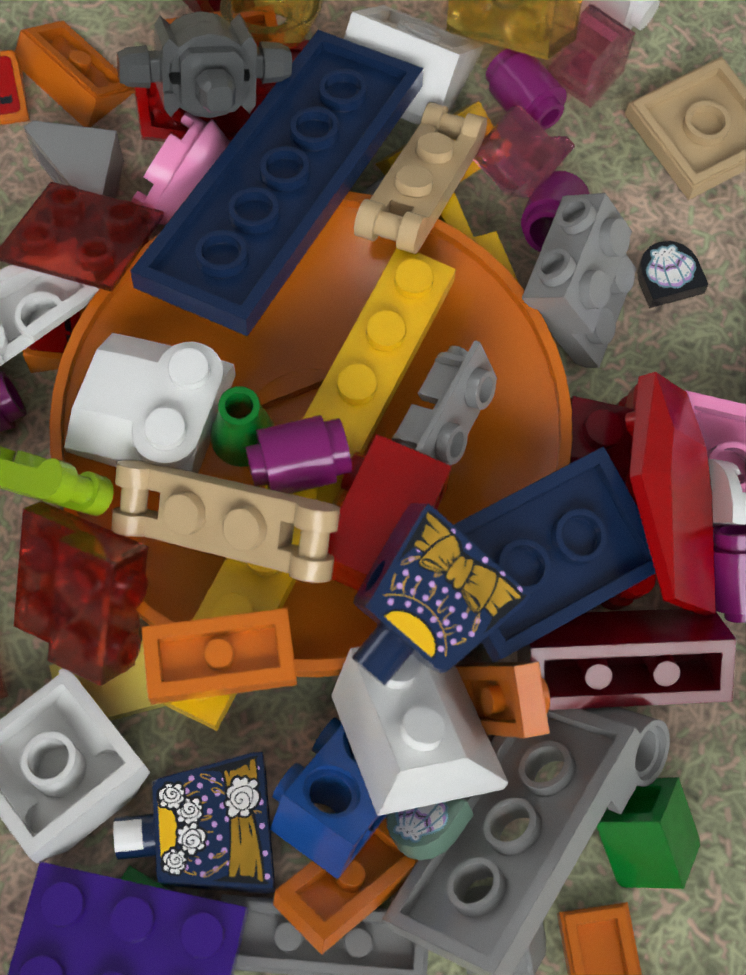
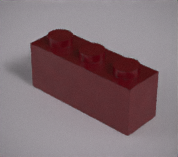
[517,608,737,710]

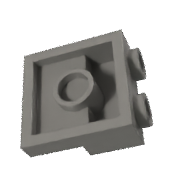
[522,193,637,368]

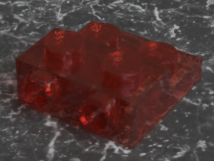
[14,501,149,686]

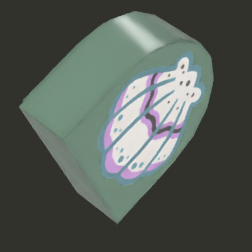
[387,799,474,860]

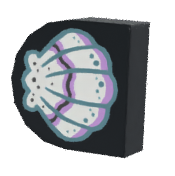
[637,241,709,308]

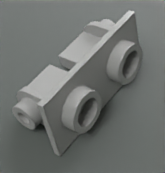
[391,340,498,465]

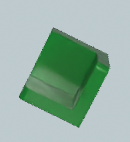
[597,777,700,889]

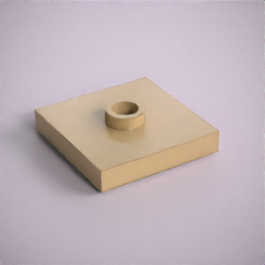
[624,56,746,200]

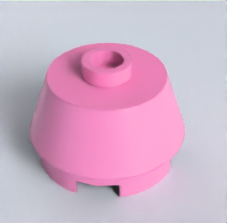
[131,112,230,226]

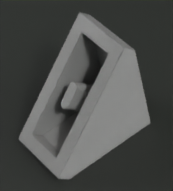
[23,120,124,238]

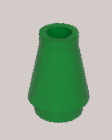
[210,386,275,467]

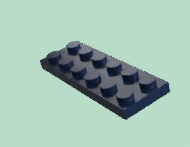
[130,30,424,336]

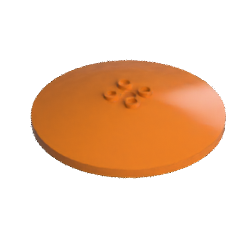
[49,191,572,678]

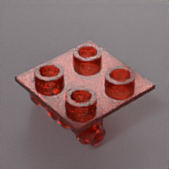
[0,182,164,292]

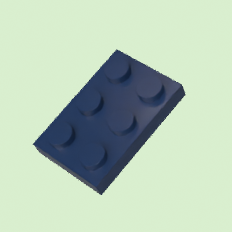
[453,446,656,662]

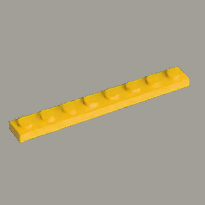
[161,248,456,731]

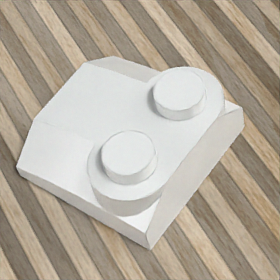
[64,333,236,473]
[0,665,150,864]

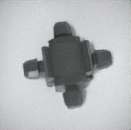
[117,11,292,118]

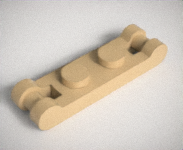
[354,102,487,254]
[111,460,340,583]

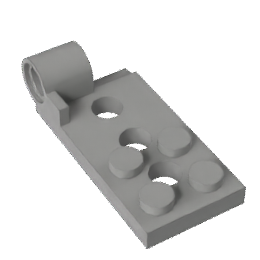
[382,707,670,975]

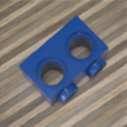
[270,717,388,879]

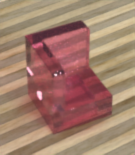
[548,4,635,108]
[473,106,575,198]

